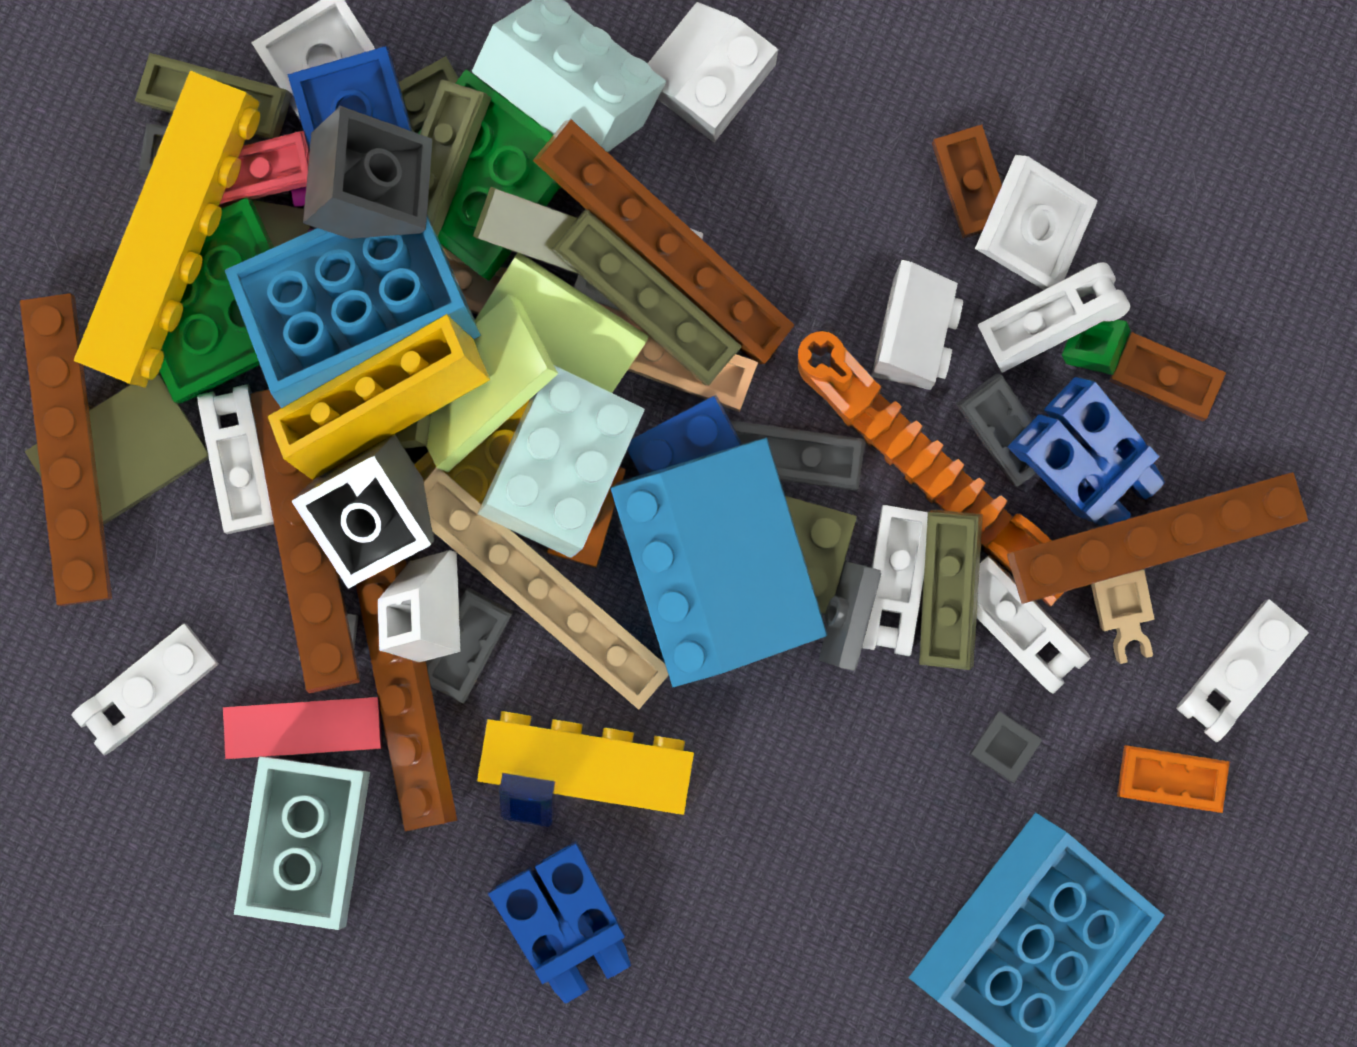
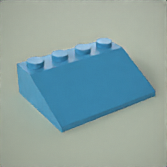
[225,215,481,408]
[610,437,828,687]
[908,812,1165,1047]

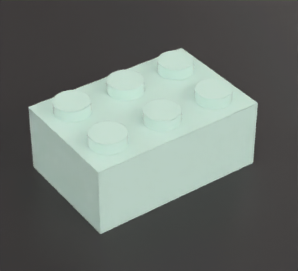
[472,0,666,152]
[477,365,645,558]
[234,756,370,930]

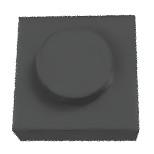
[969,711,1042,783]

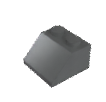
[303,106,432,239]
[292,435,434,588]

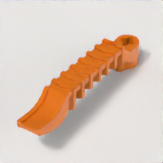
[798,331,1064,607]

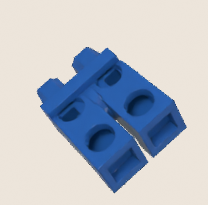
[1008,377,1165,527]
[488,841,631,1004]

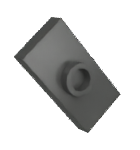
[956,373,1036,487]
[819,561,882,671]
[426,587,513,704]

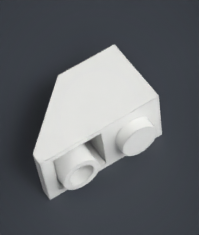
[378,550,460,662]

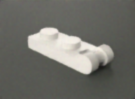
[978,262,1130,373]
[197,384,274,534]
[862,505,928,656]
[977,554,1091,694]
[1176,599,1309,742]
[71,624,219,755]

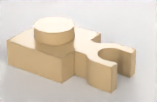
[1091,569,1154,664]

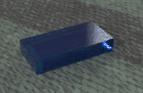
[499,773,555,827]

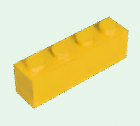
[268,314,490,480]
[477,711,694,815]

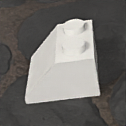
[648,2,778,142]
[871,260,963,390]

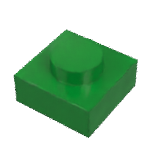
[1062,319,1131,375]

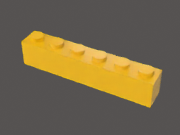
[73,71,260,388]

